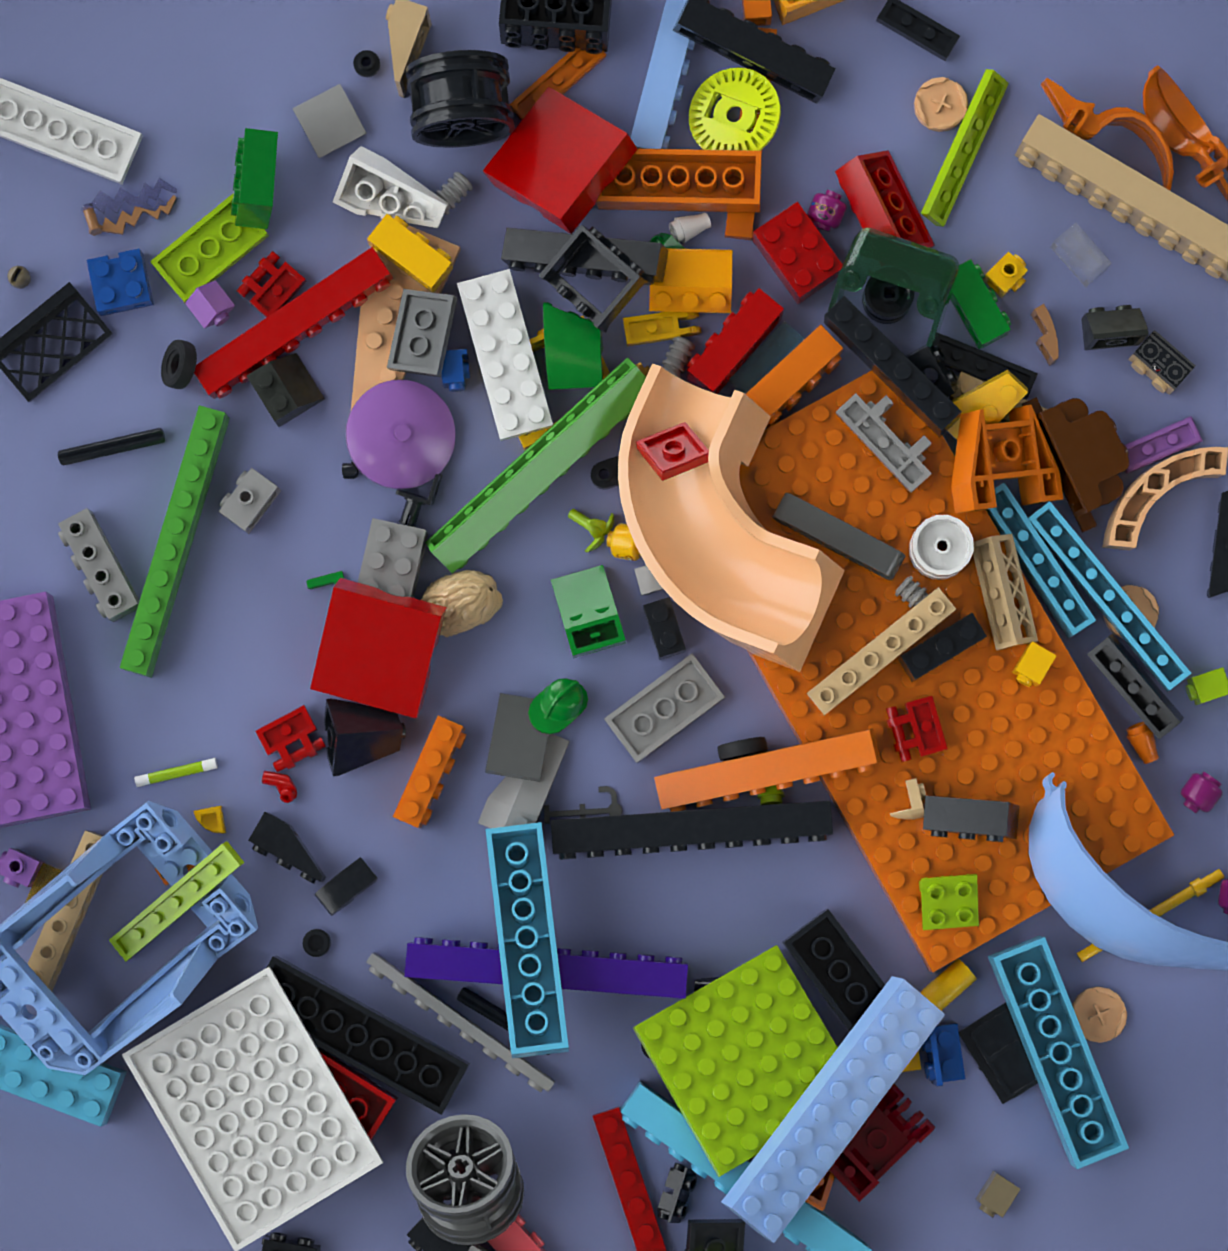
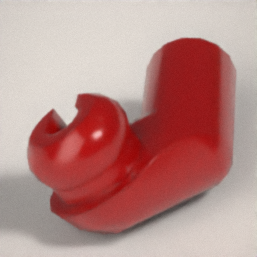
[262,770,297,803]

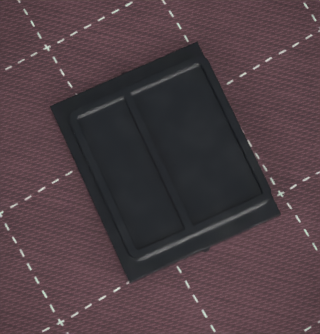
[959,1002,1038,1104]

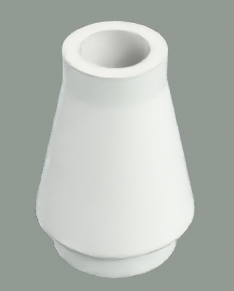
[669,212,711,243]

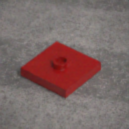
[636,422,709,481]

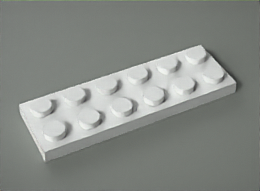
[0,78,143,185]
[457,269,553,441]

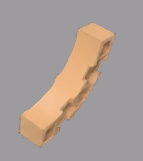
[1102,447,1228,551]

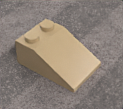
[386,0,432,98]

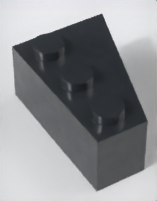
[923,796,1019,842]

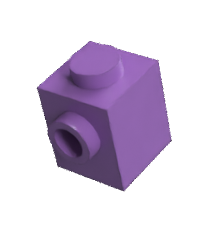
[185,280,235,329]
[0,848,45,888]

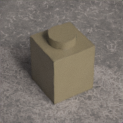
[976,1171,1020,1218]

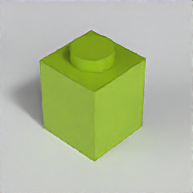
[1185,667,1228,705]

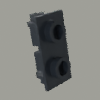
[657,1162,697,1223]

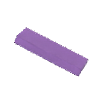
[1125,416,1203,474]

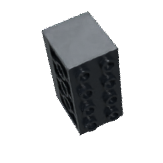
[499,0,612,54]

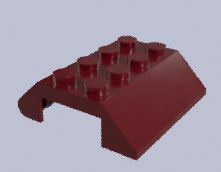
[829,1083,936,1202]

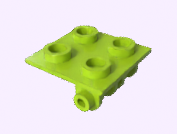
[919,874,979,930]

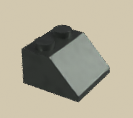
[1081,305,1149,350]
[247,353,325,427]

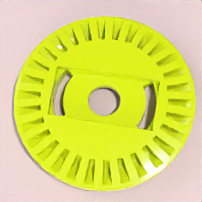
[689,67,781,151]

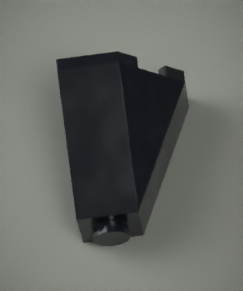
[324,698,406,776]

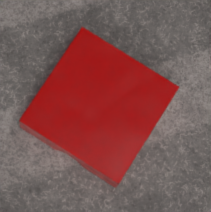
[483,86,638,234]
[310,578,447,719]

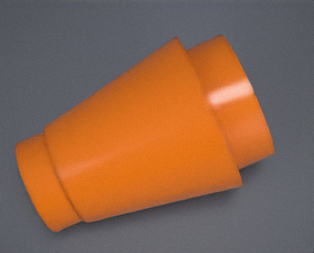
[1126,721,1159,764]

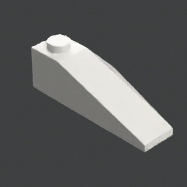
[333,146,449,228]

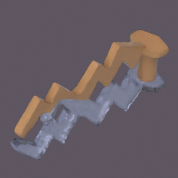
[81,178,177,236]

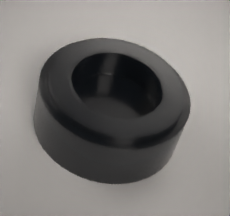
[302,929,331,957]

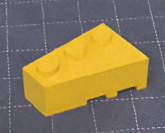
[947,370,1028,439]

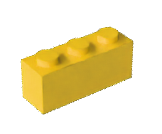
[367,214,453,293]

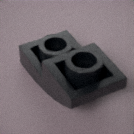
[315,857,378,916]

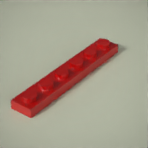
[592,1106,667,1251]

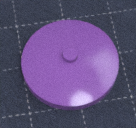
[346,380,456,489]

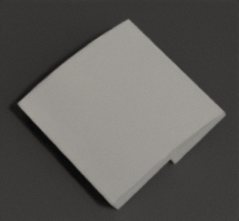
[292,84,367,158]

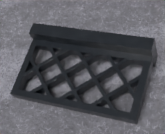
[0,282,113,402]

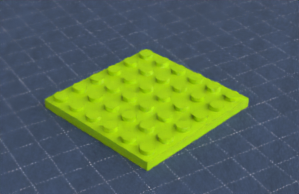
[633,945,838,1177]

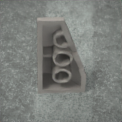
[478,734,570,828]

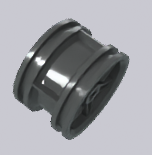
[406,1114,525,1245]

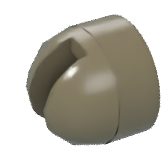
[7,266,31,289]

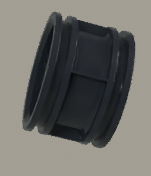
[405,50,515,148]

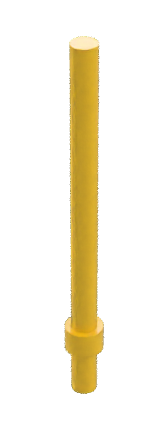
[1076,869,1225,962]

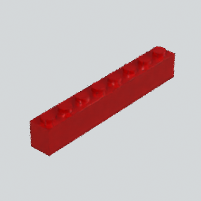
[194,247,394,399]

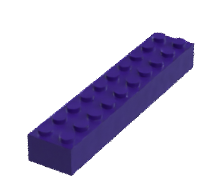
[404,937,688,999]

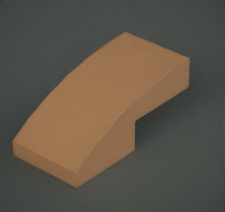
[1031,304,1059,366]

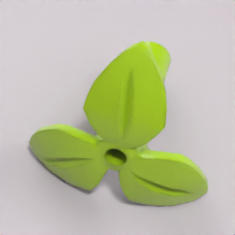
[568,508,614,553]

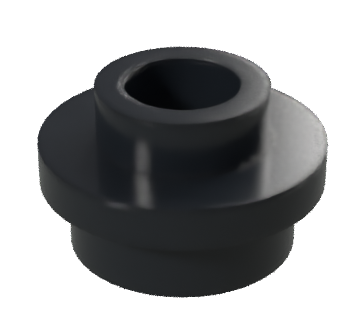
[353,50,380,77]

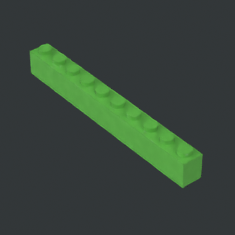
[425,357,646,574]
[119,405,230,678]

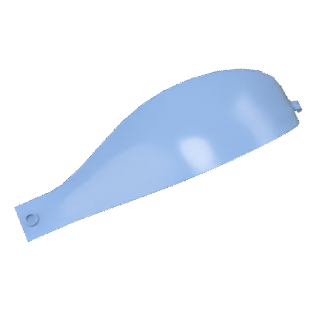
[1028,772,1228,971]

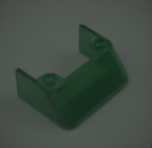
[828,228,960,347]

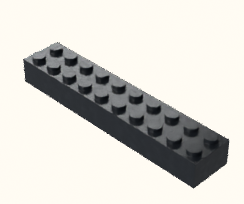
[551,800,833,860]

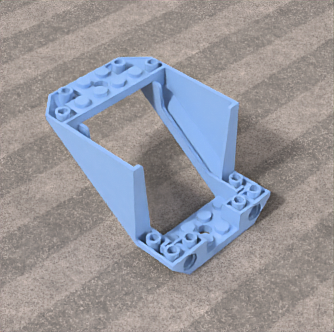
[0,801,258,1075]

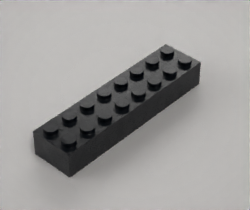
[266,956,470,1115]

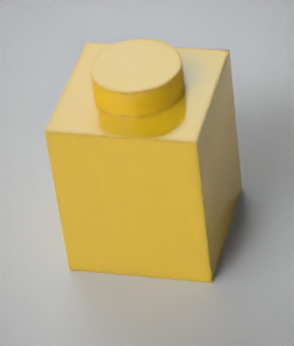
[1012,641,1056,687]

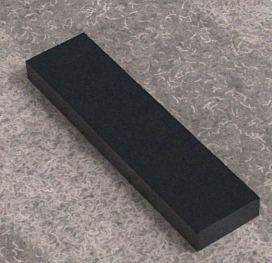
[933,332,1038,400]

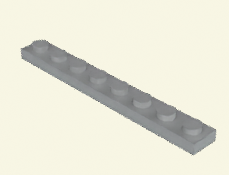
[366,953,555,1092]

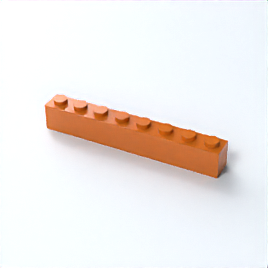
[654,728,880,812]

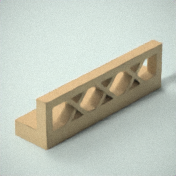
[973,534,1038,651]

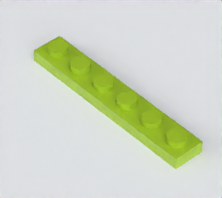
[921,69,1009,227]
[109,841,244,962]

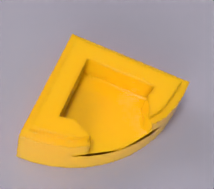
[193,806,226,834]

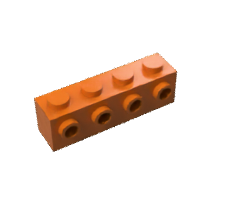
[393,715,467,829]

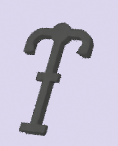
[544,786,622,824]

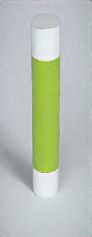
[134,758,218,787]

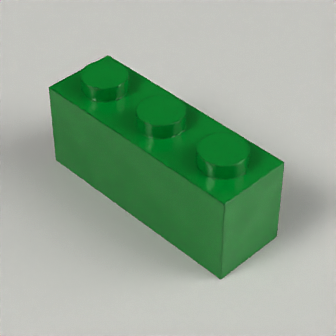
[940,259,1011,350]

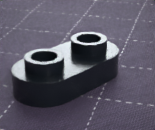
[591,456,619,490]

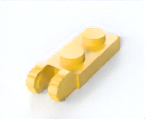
[623,312,702,347]

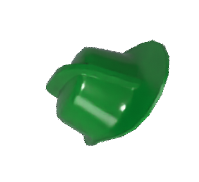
[528,678,588,734]

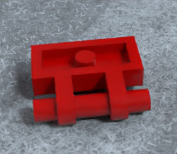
[236,251,307,318]
[886,696,948,762]
[255,705,326,773]

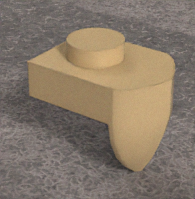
[890,778,926,819]

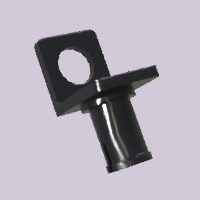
[395,474,443,527]

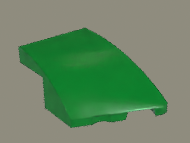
[543,302,604,390]

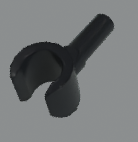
[342,461,359,479]

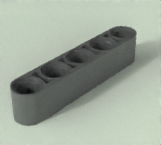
[772,493,905,581]

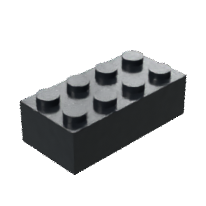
[782,909,885,1032]

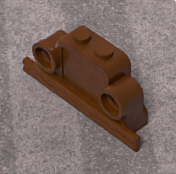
[1022,397,1129,533]

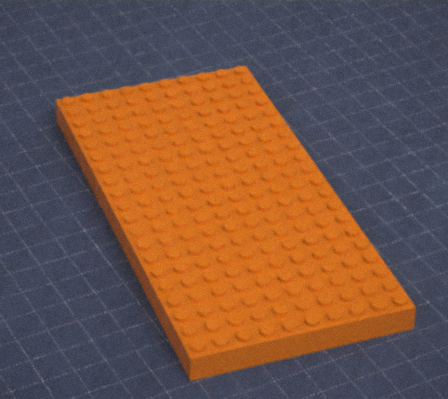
[739,370,1174,972]

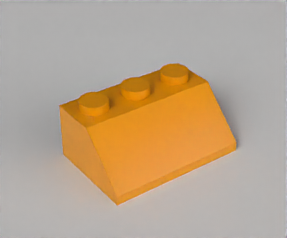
[649,248,732,313]

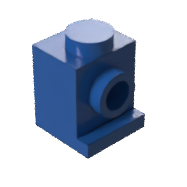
[442,349,470,392]

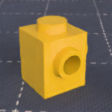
[983,251,1028,299]

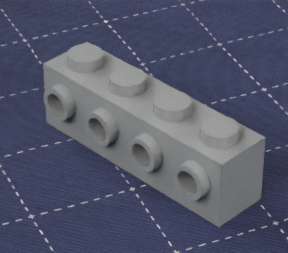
[58,508,139,622]

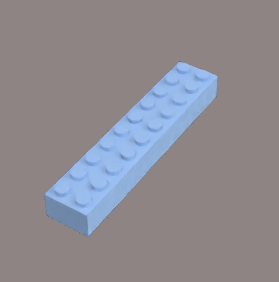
[721,976,945,1243]

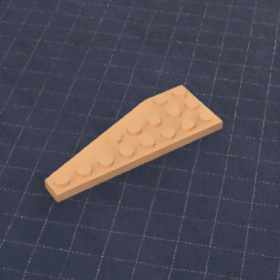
[351,226,461,410]

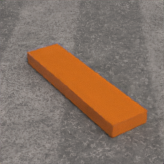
[509,48,607,121]

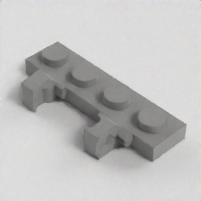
[835,393,932,493]

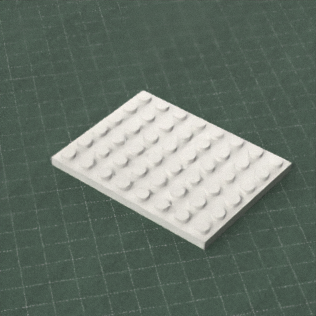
[122,967,383,1251]

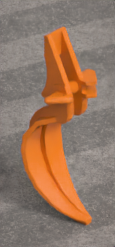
[1143,65,1228,201]
[1041,78,1174,191]

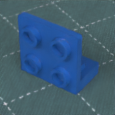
[921,1023,966,1087]

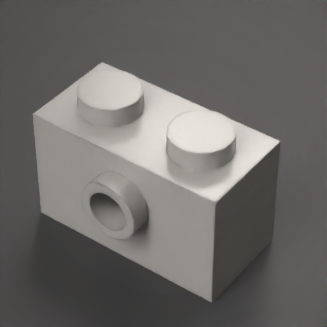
[219,468,281,534]

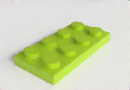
[150,193,269,303]

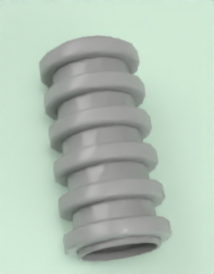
[436,172,473,221]
[662,336,695,379]
[895,576,931,608]

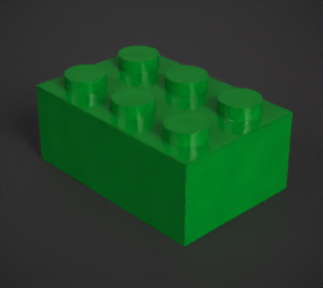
[231,128,278,229]

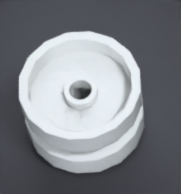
[909,515,974,580]

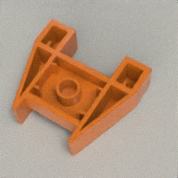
[951,405,1063,514]

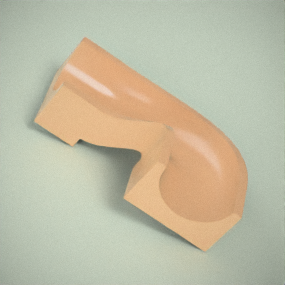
[618,364,845,672]

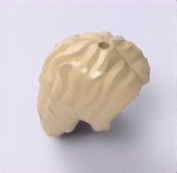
[421,570,503,637]

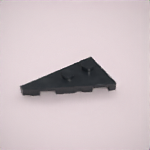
[1207,491,1228,598]

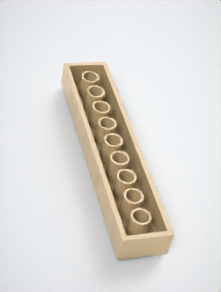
[1014,114,1228,281]

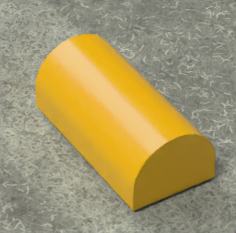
[920,958,977,1011]

